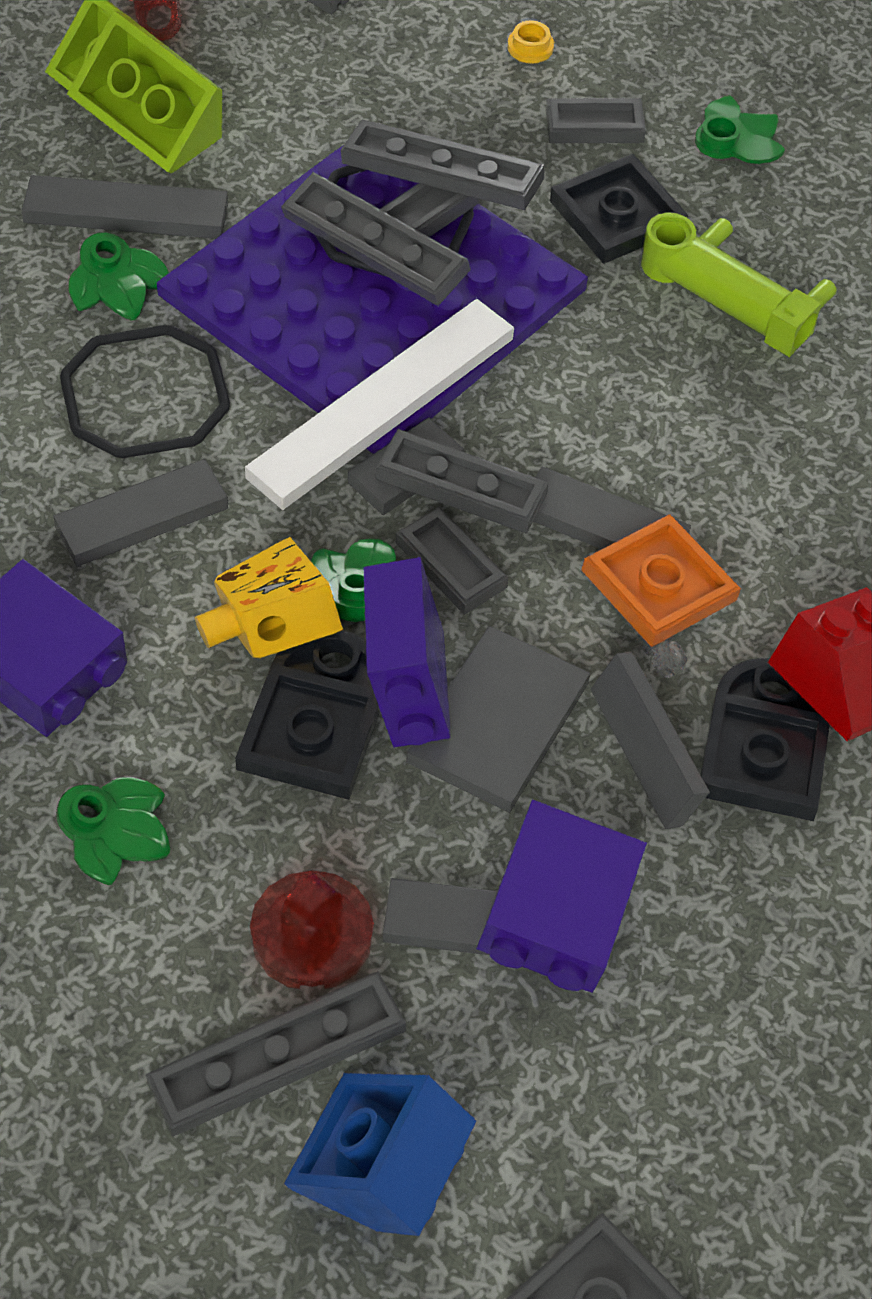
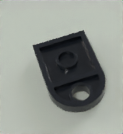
[235,631,380,800]
[700,658,830,821]

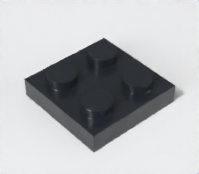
[550,154,688,264]

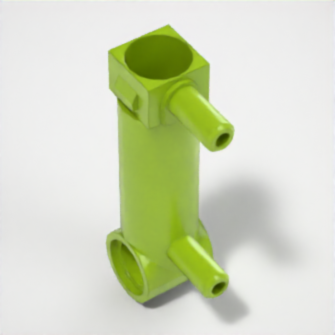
[641,213,837,357]

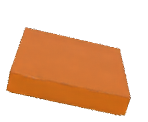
[581,514,741,647]

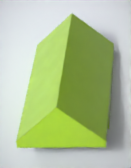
[45,0,222,173]

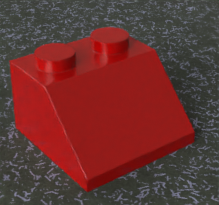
[768,587,872,741]

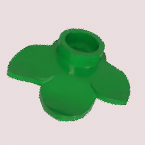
[695,95,785,164]
[68,232,169,321]
[311,538,396,622]
[56,777,170,885]

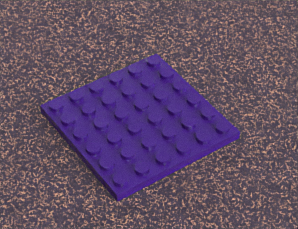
[157,145,588,454]

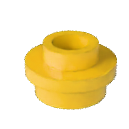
[507,20,554,63]

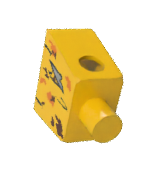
[195,537,343,658]

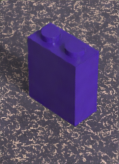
[363,557,451,748]
[0,559,127,737]
[476,799,647,993]

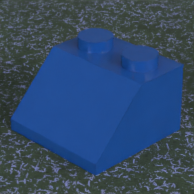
[284,1073,477,1236]

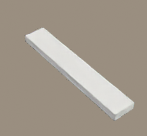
[245,299,514,510]

